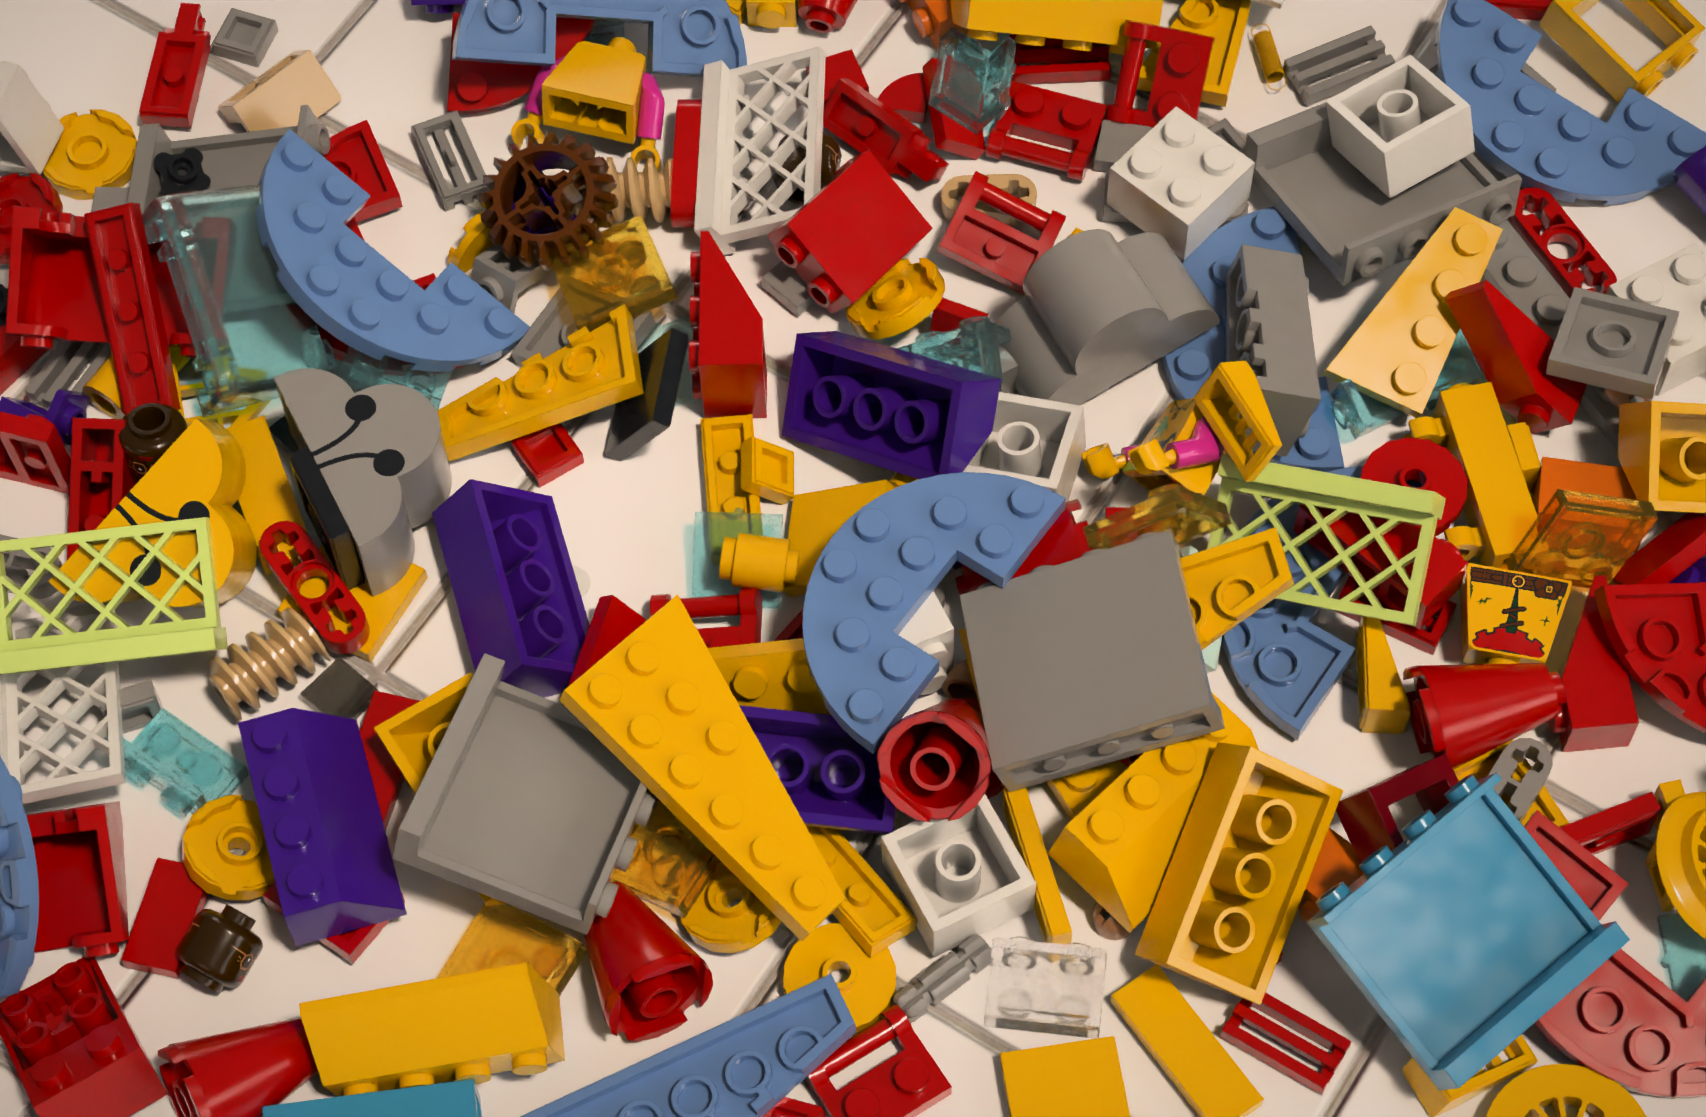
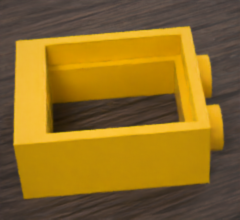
[1539,0,1705,103]

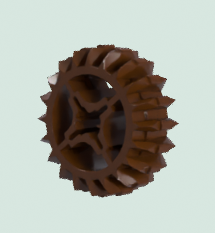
[479,131,619,271]

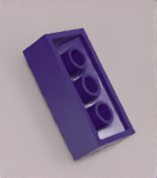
[781,331,1001,479]
[432,479,590,698]
[668,705,898,834]
[238,708,407,947]

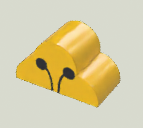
[48,418,257,607]

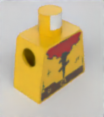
[1460,563,1572,664]

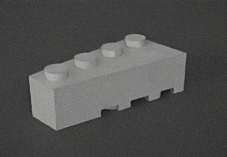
[1226,244,1321,457]

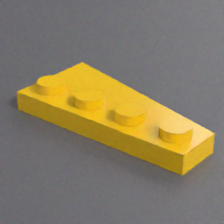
[1322,207,1503,418]
[438,304,644,462]
[708,638,831,715]

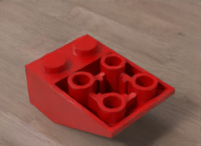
[689,231,767,418]
[0,956,167,1117]

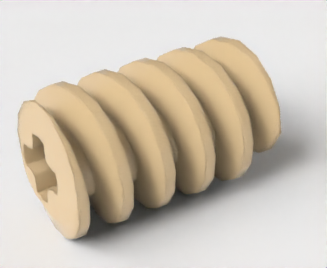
[569,157,673,223]
[208,607,331,722]

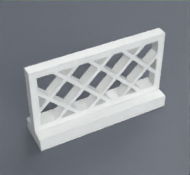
[694,46,826,255]
[0,603,126,804]

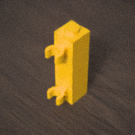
[1404,382,1548,573]

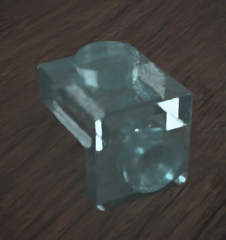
[1330,378,1406,440]

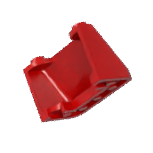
[6,206,236,359]
[26,801,129,957]

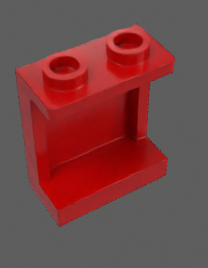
[768,149,933,313]

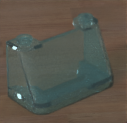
[142,185,335,418]

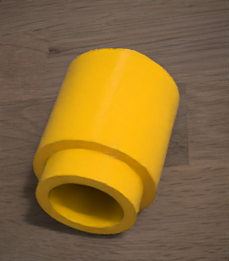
[719,533,799,593]

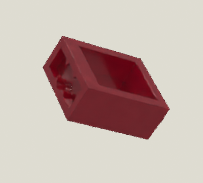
[1336,753,1459,864]

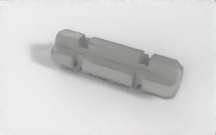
[893,934,994,1023]

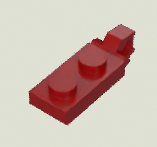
[139,3,211,128]
[823,78,949,182]

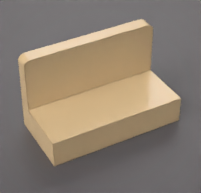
[217,50,341,132]

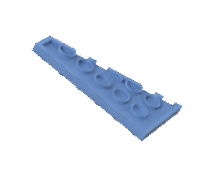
[520,974,857,1117]

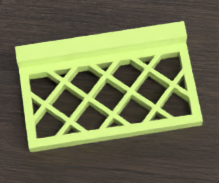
[1207,454,1446,626]
[0,517,228,675]

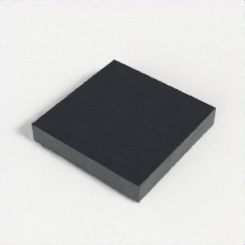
[605,328,689,461]
[289,447,365,590]

